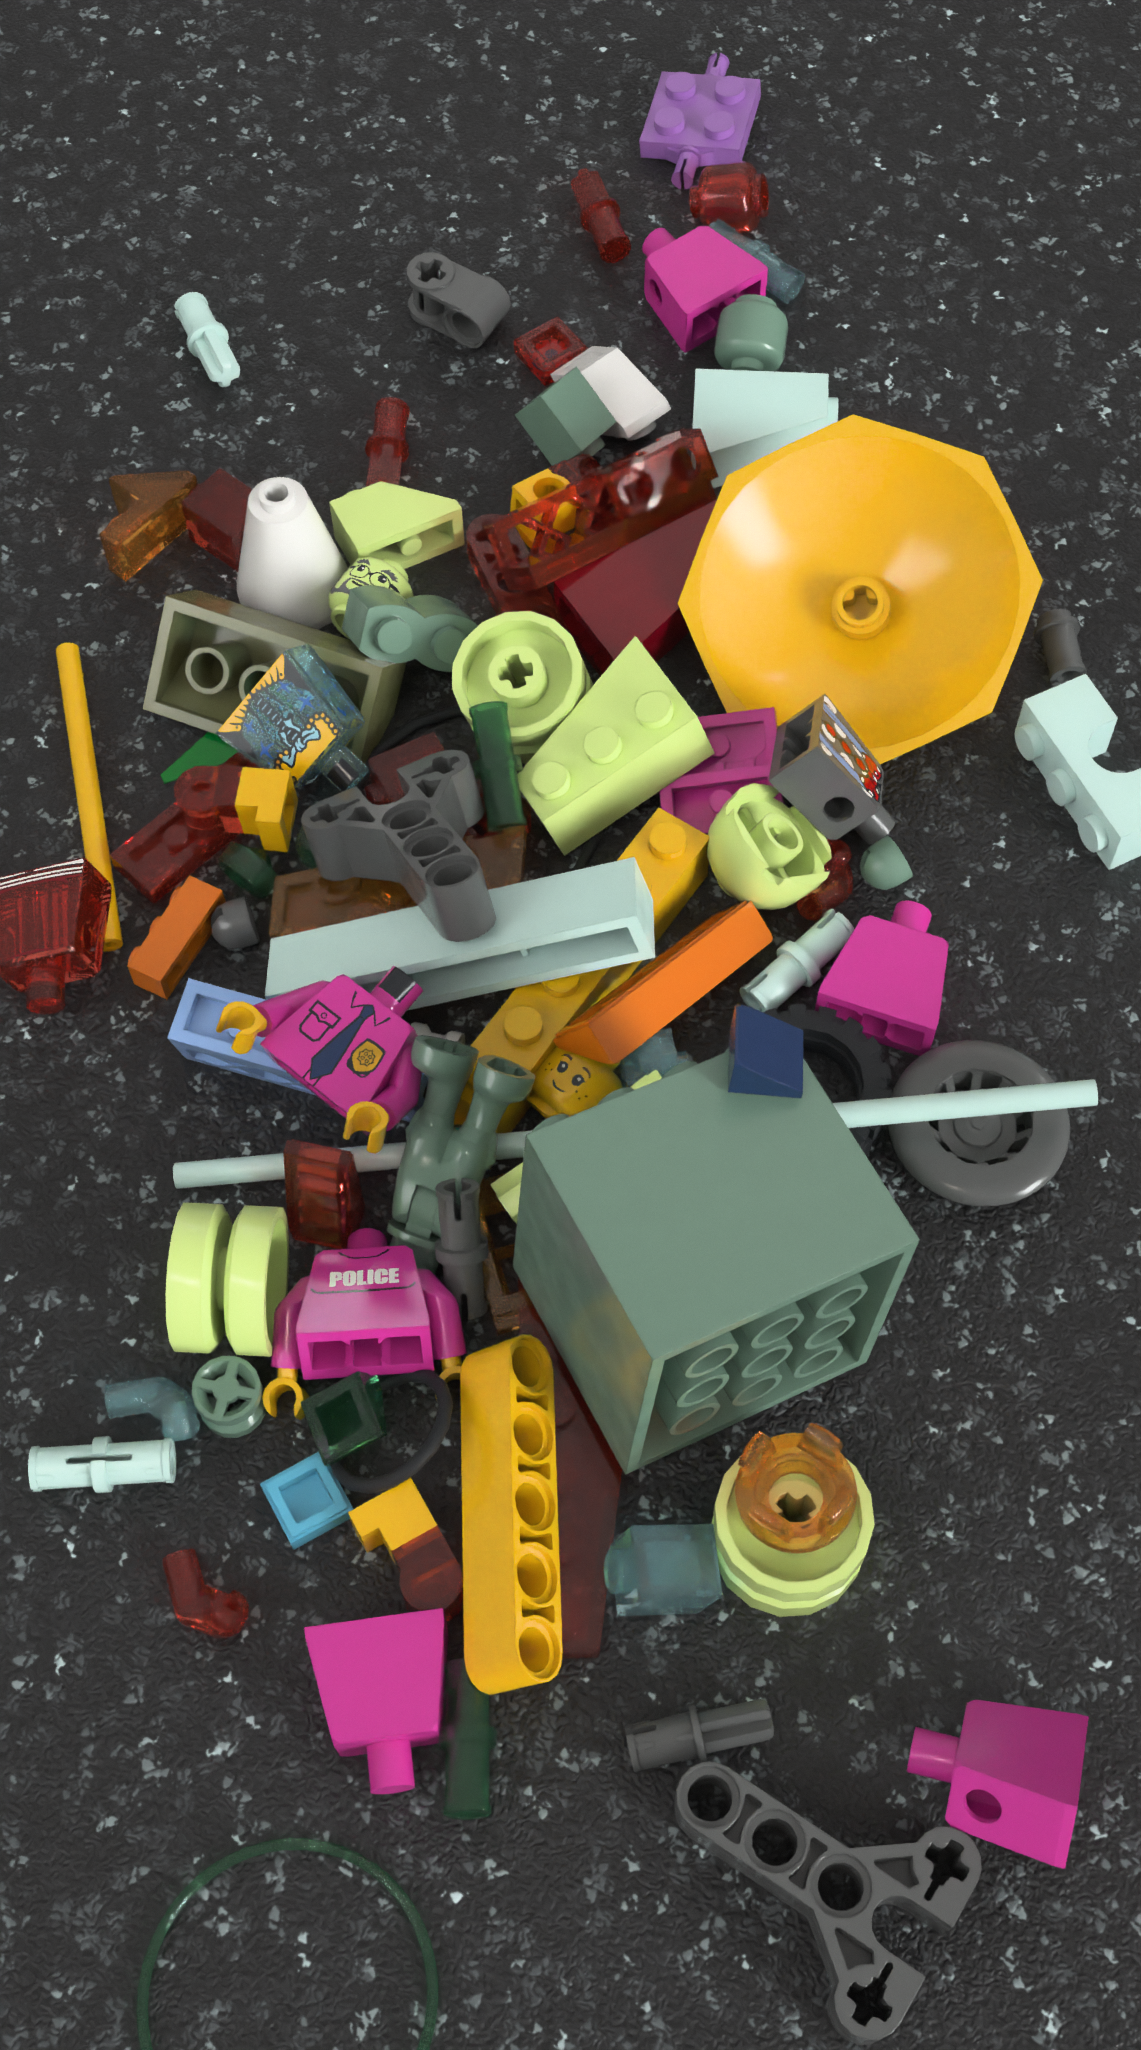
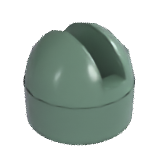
[859,835,913,890]

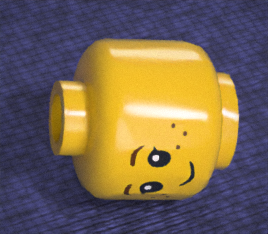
[527,1046,622,1119]

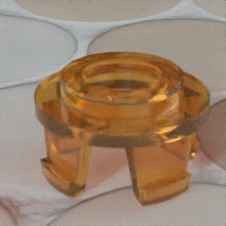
[735,1423,857,1553]

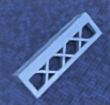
[167,978,428,1122]

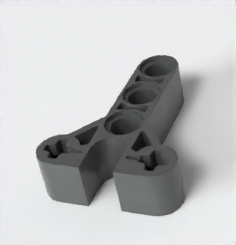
[301,750,496,942]
[674,1762,982,2045]

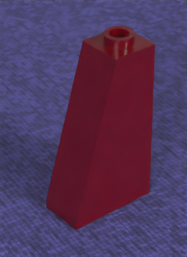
[554,500,717,677]

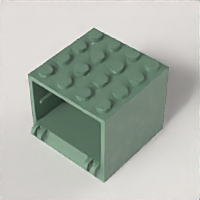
[513,1048,920,1475]

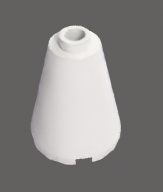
[237,477,348,630]

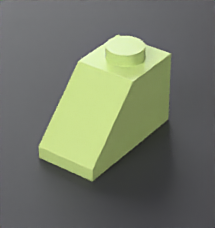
[329,481,465,569]

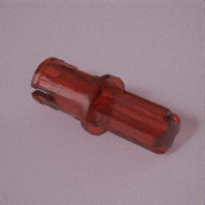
[571,168,631,263]
[365,397,410,487]

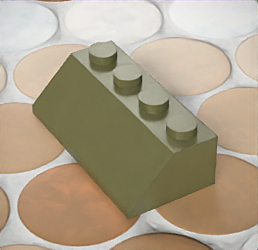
[143,590,407,782]

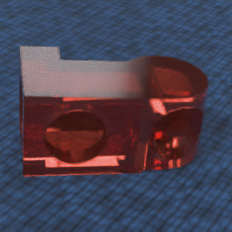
[600,428,719,518]

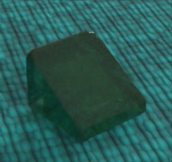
[300,1371,387,1466]

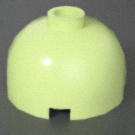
[707,783,832,910]

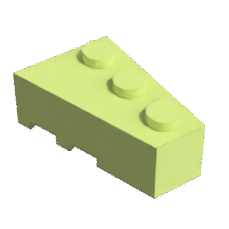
[513,636,715,856]

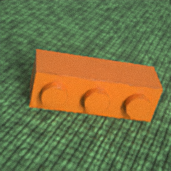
[127,875,226,1000]

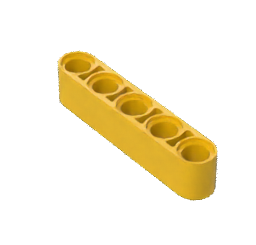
[460,1334,563,1695]

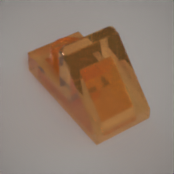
[99,470,204,582]

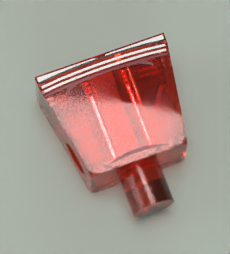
[0,857,112,1014]

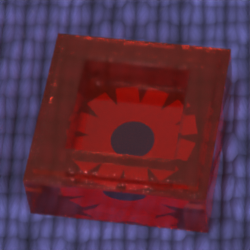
[514,316,588,386]

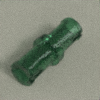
[469,701,527,832]
[438,1658,497,1820]

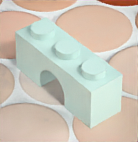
[1014,674,1141,870]

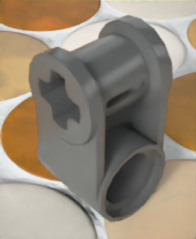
[407,252,511,349]

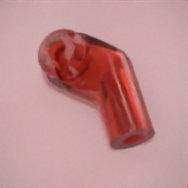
[797,839,853,920]
[162,1549,249,1638]

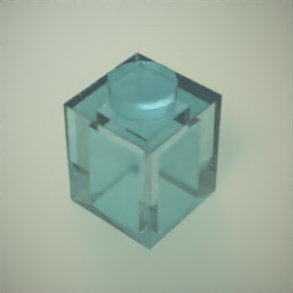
[604,1524,723,1616]

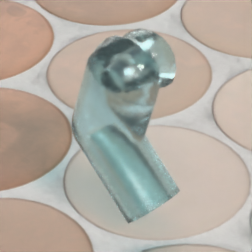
[105,1377,200,1441]

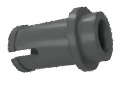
[1033,609,1087,687]

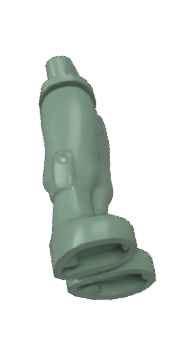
[386,1035,535,1275]

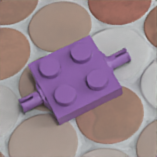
[639,53,761,190]

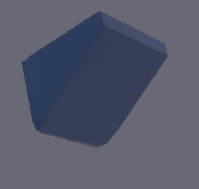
[728,1004,803,1098]

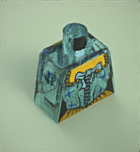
[216,644,369,792]

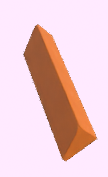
[553,900,773,1065]

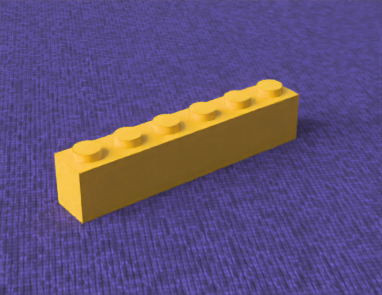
[454,807,709,1133]

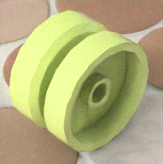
[452,611,593,764]
[165,1203,289,1357]
[710,1437,875,1617]

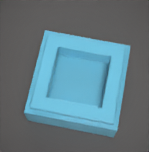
[260,1450,353,1550]

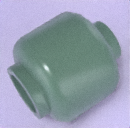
[714,294,788,372]

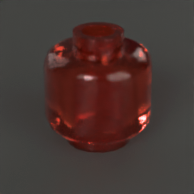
[689,161,769,235]

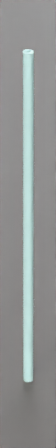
[173,1079,1098,1189]

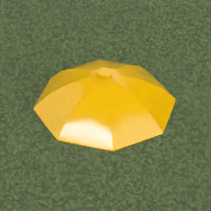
[678,414,1043,764]

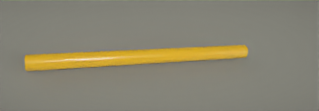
[56,643,123,951]

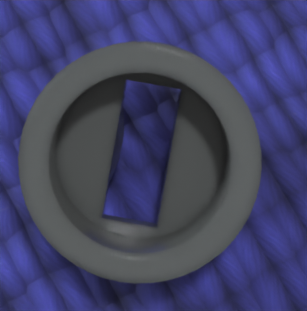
[211,896,260,949]

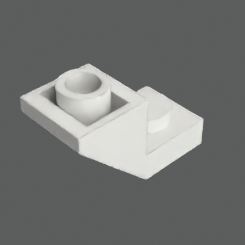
[550,346,671,441]

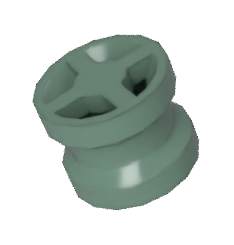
[191,1356,267,1438]

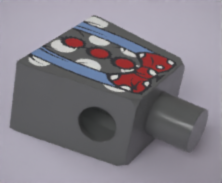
[768,694,895,845]

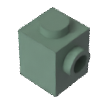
[515,366,617,469]

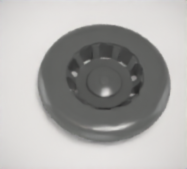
[888,1040,1070,1206]

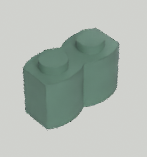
[342,585,478,672]

